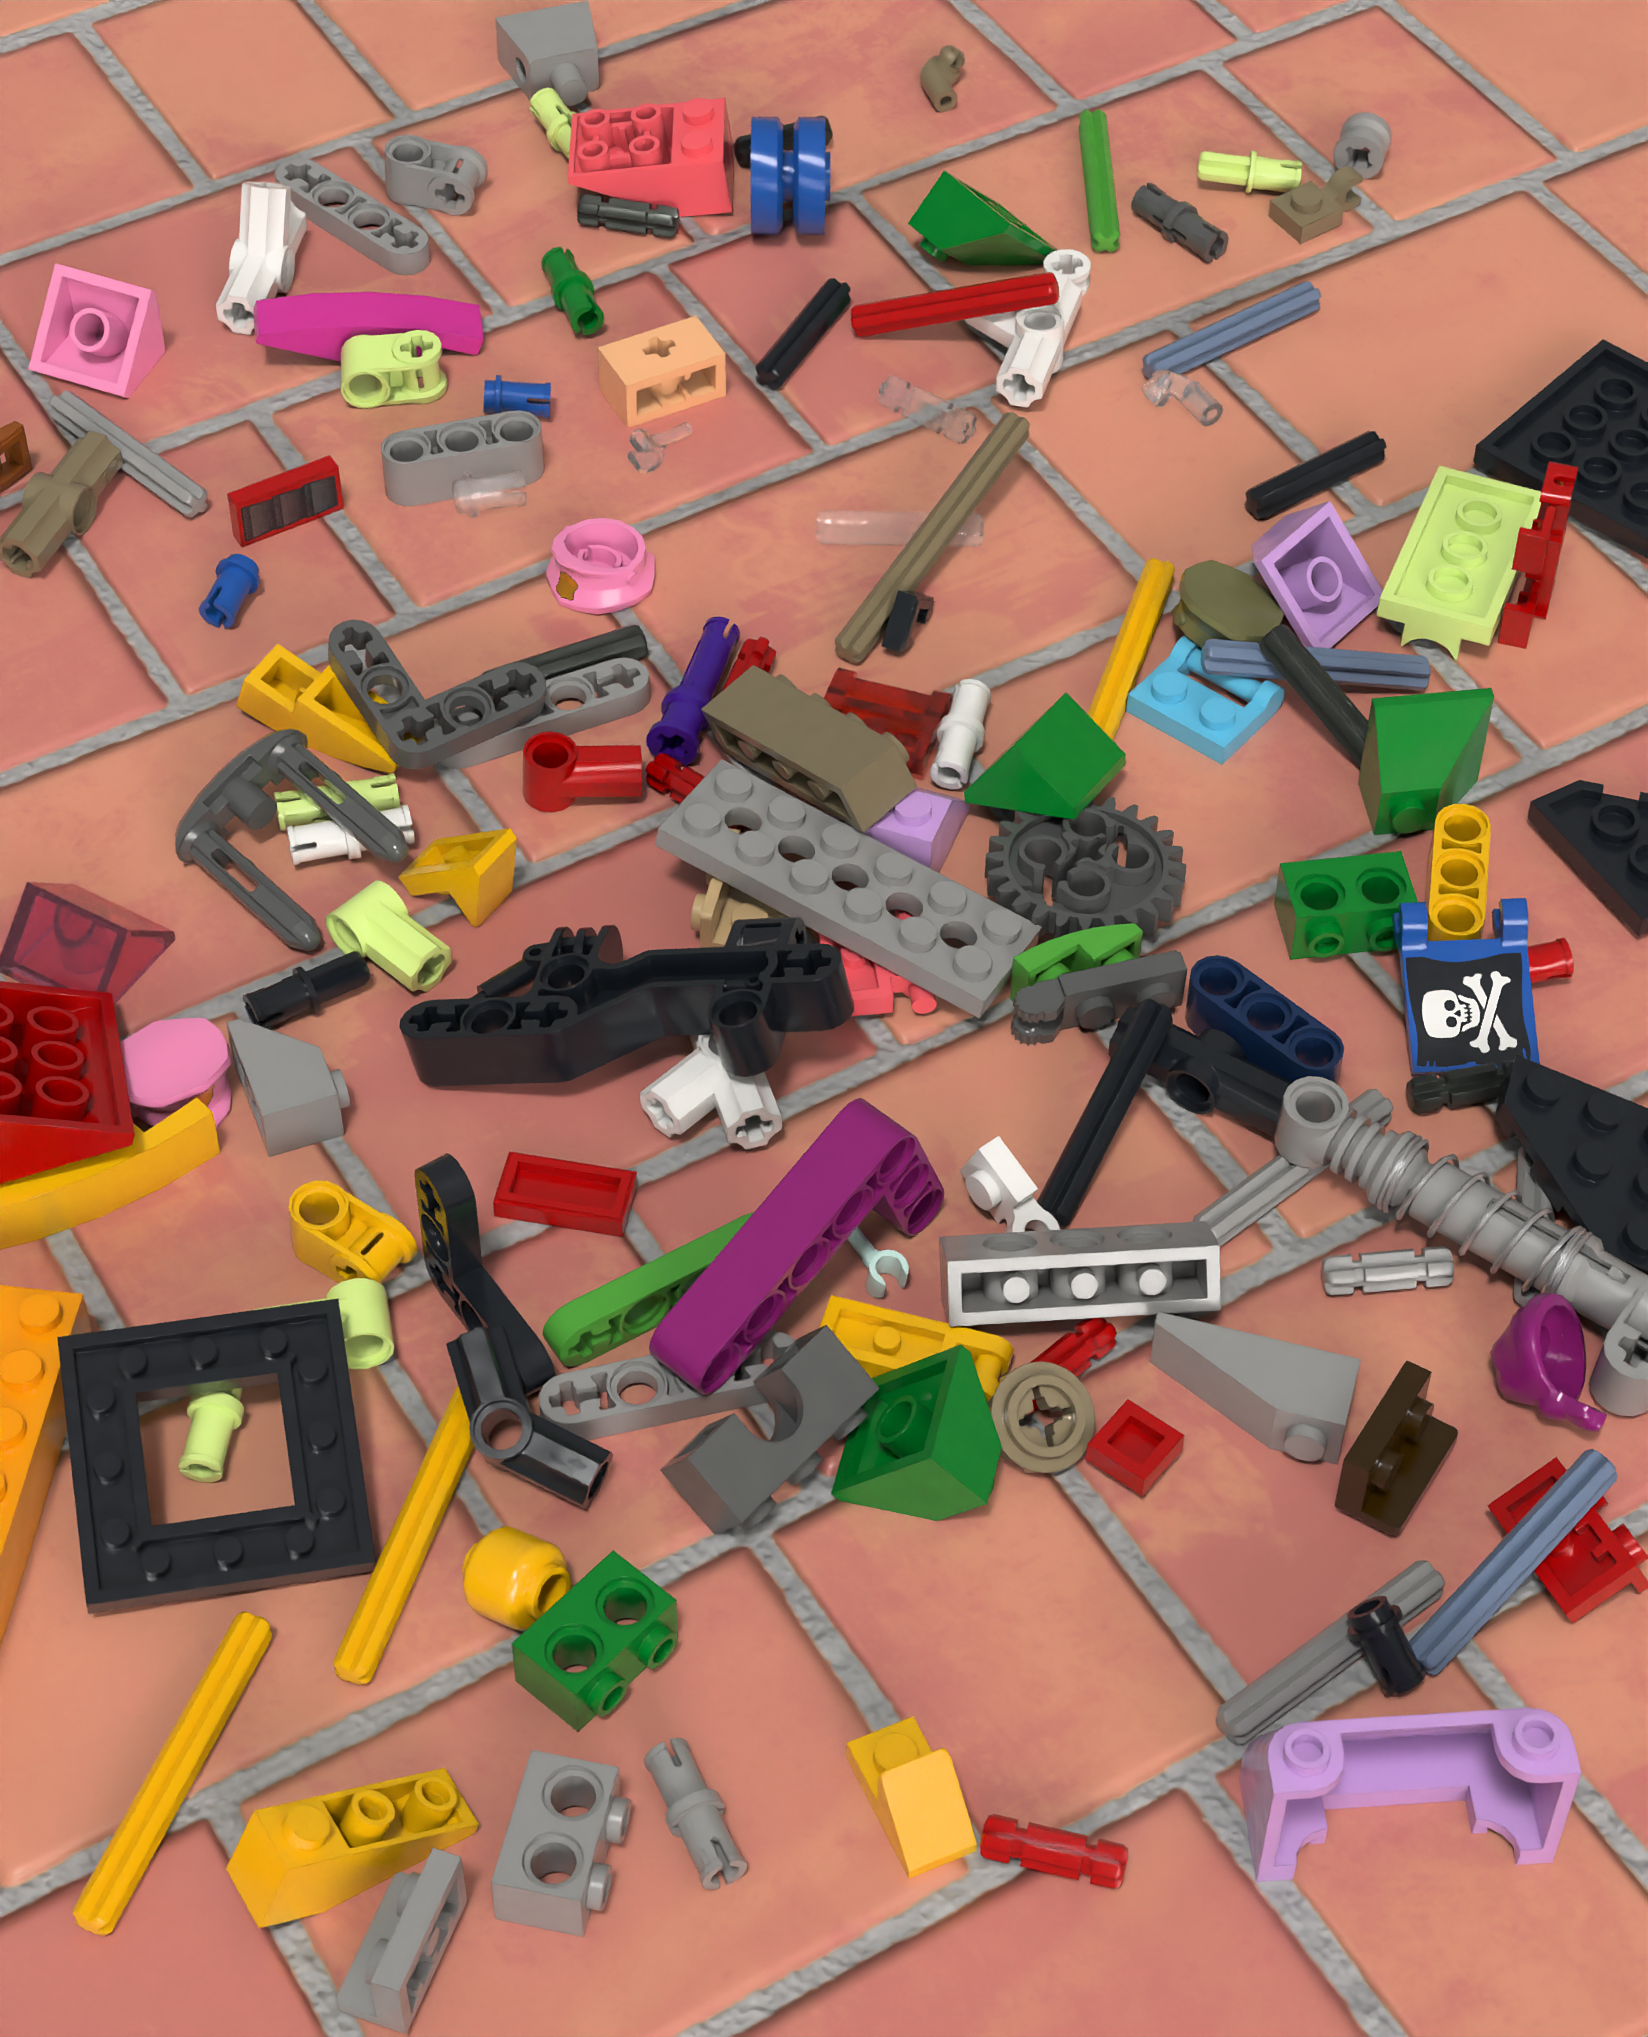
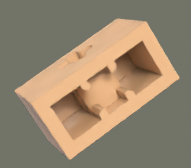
[598,316,726,428]

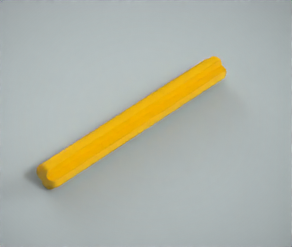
[1087,557,1175,741]
[333,1386,474,1685]
[73,1611,272,1936]

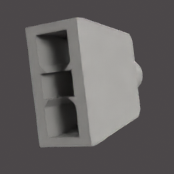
[495,0,599,106]

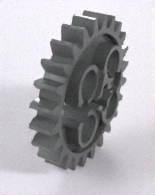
[984,797,1186,938]

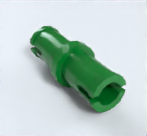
[541,247,604,335]

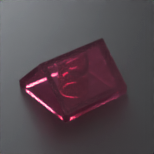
[0,882,176,1005]

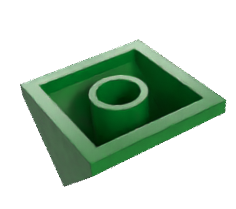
[964,692,1126,819]

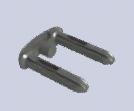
[175,729,409,951]

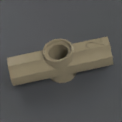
[0,431,123,578]

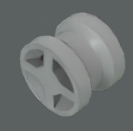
[1333,112,1392,179]

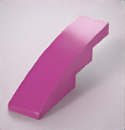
[253,292,484,362]

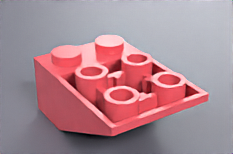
[567,98,734,217]

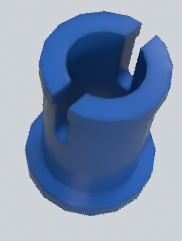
[483,375,551,418]
[199,554,260,628]

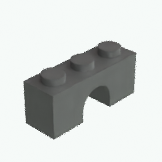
[660,1325,880,1534]

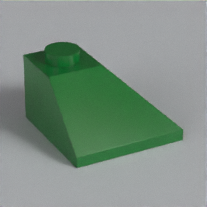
[908,171,1057,266]
[1358,688,1494,835]
[831,1344,1002,1521]

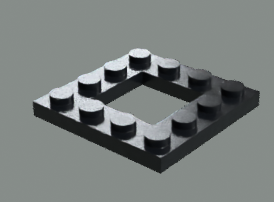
[57,1299,376,1614]

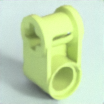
[341,330,448,409]

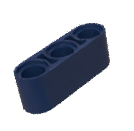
[1185,955,1344,1085]

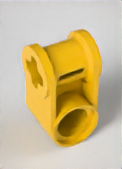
[288,1180,418,1285]

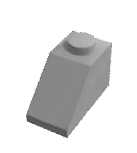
[226,1019,350,1157]

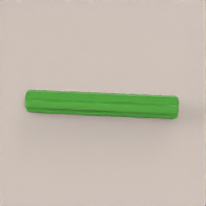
[1078,109,1120,253]

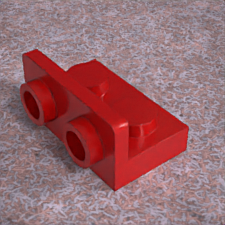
[1487,1457,1648,1624]

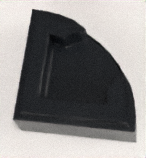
[881,590,935,652]

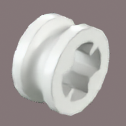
[1043,249,1091,296]

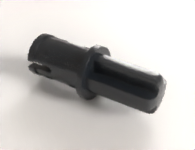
[243,951,370,1029]

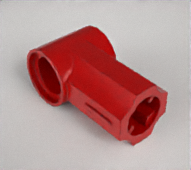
[523,731,642,812]

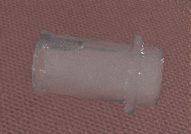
[452,470,527,518]

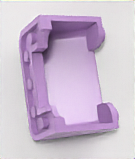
[1240,1708,1581,1882]

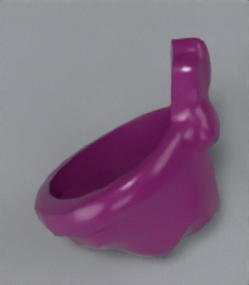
[1490,1292,1607,1432]

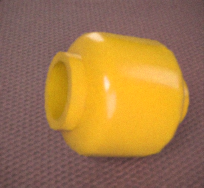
[462,1526,571,1631]

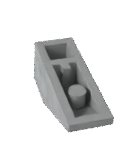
[1150,1312,1361,1465]

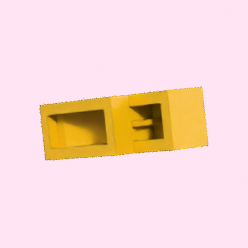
[236,644,425,773]

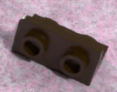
[1334,1360,1458,1536]

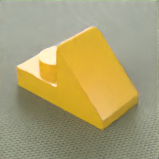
[398,828,517,927]
[846,1716,977,1879]

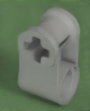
[384,134,488,215]

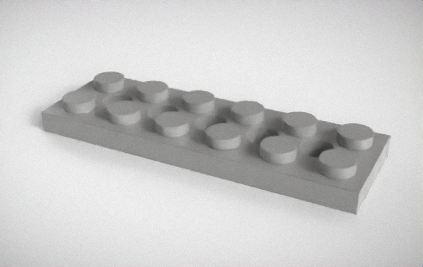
[655,759,1042,1018]

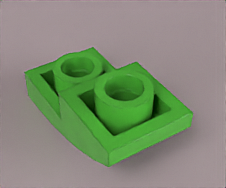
[1010,923,1143,1001]

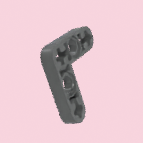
[328,620,546,770]

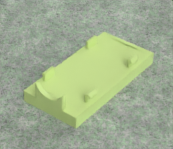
[1377,466,1541,661]

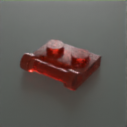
[824,668,953,776]

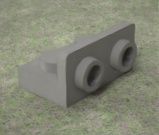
[336,1848,467,2034]

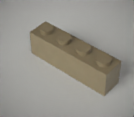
[701,665,917,833]

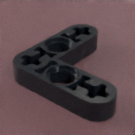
[414,1153,556,1397]

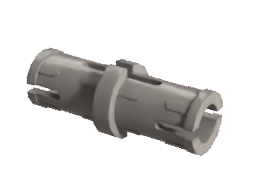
[644,1738,747,1890]

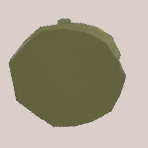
[1171,560,1284,648]

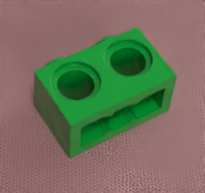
[1274,851,1418,960]
[511,1550,678,1732]

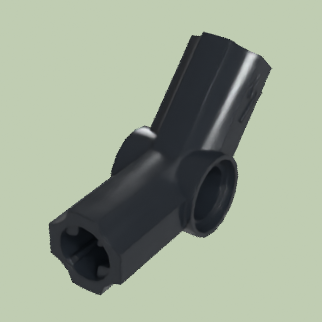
[446,1325,613,1509]

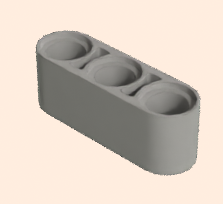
[381,411,544,506]

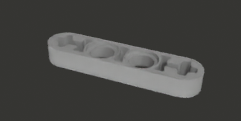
[274,158,430,275]
[434,657,650,769]
[539,1331,796,1440]

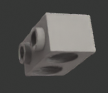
[491,1750,631,1937]

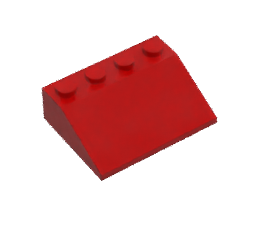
[0,981,135,1184]

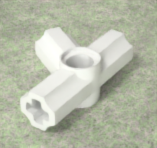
[216,181,307,335]
[966,273,1082,408]
[640,1035,782,1150]

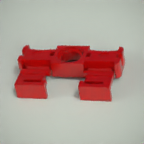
[1498,461,1579,649]

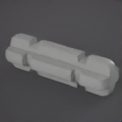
[1321,1246,1454,1296]

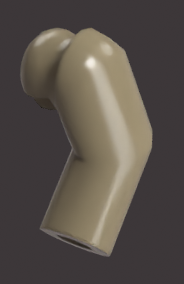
[919,45,965,112]

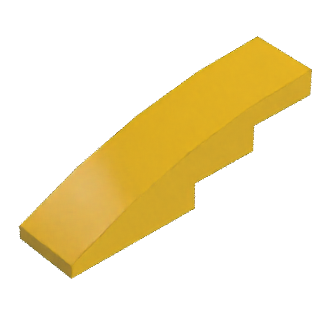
[0,1098,220,1250]

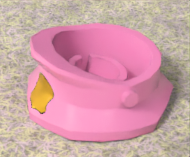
[545,518,655,615]
[120,1018,231,1129]

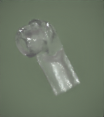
[1142,368,1223,426]

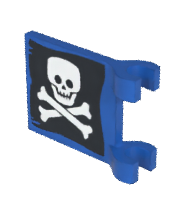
[1392,898,1540,1076]

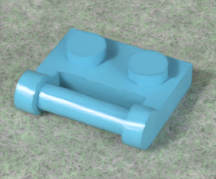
[1126,636,1285,765]

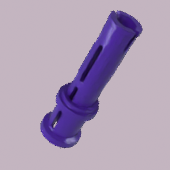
[646,616,740,766]

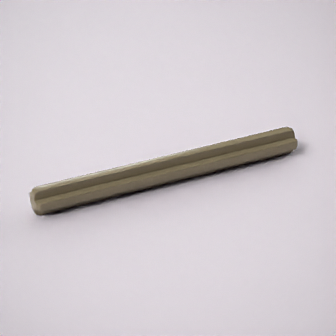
[835,412,1030,664]

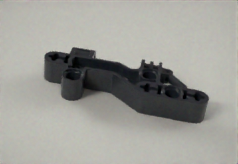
[399,917,854,1086]

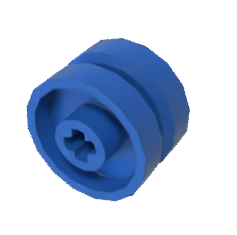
[751,117,830,235]

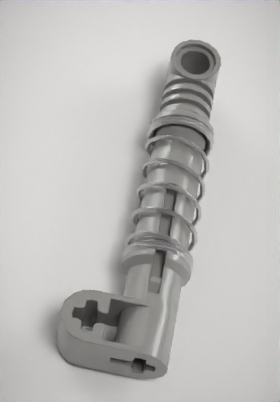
[1274,1076,1648,1416]

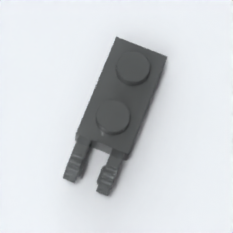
[1011,950,1187,1046]

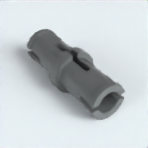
[1131,182,1229,263]

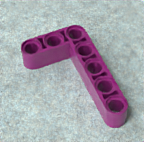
[649,1098,945,1395]

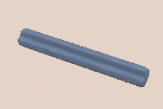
[1141,281,1321,385]
[1200,639,1431,691]
[1409,1449,1618,1676]

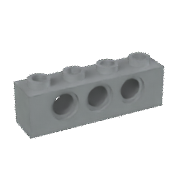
[939,1221,1221,1327]

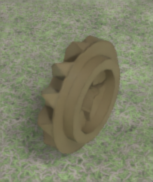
[987,1362,1095,1473]

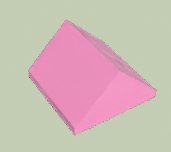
[28,263,166,398]

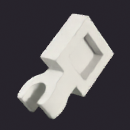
[960,1136,1060,1233]

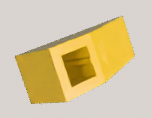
[226,1767,479,1928]

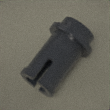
[1347,1596,1427,1695]

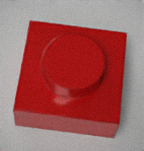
[1085,1399,1185,1496]

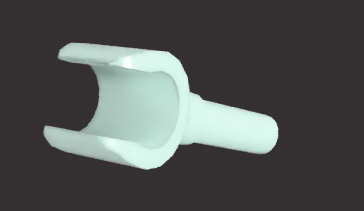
[847,1227,909,1298]

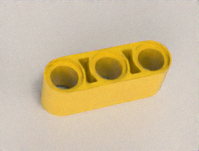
[1424,804,1491,941]

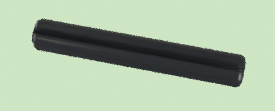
[1037,999,1173,1228]

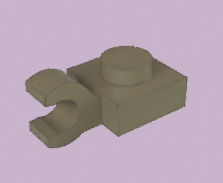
[1269,166,1363,244]

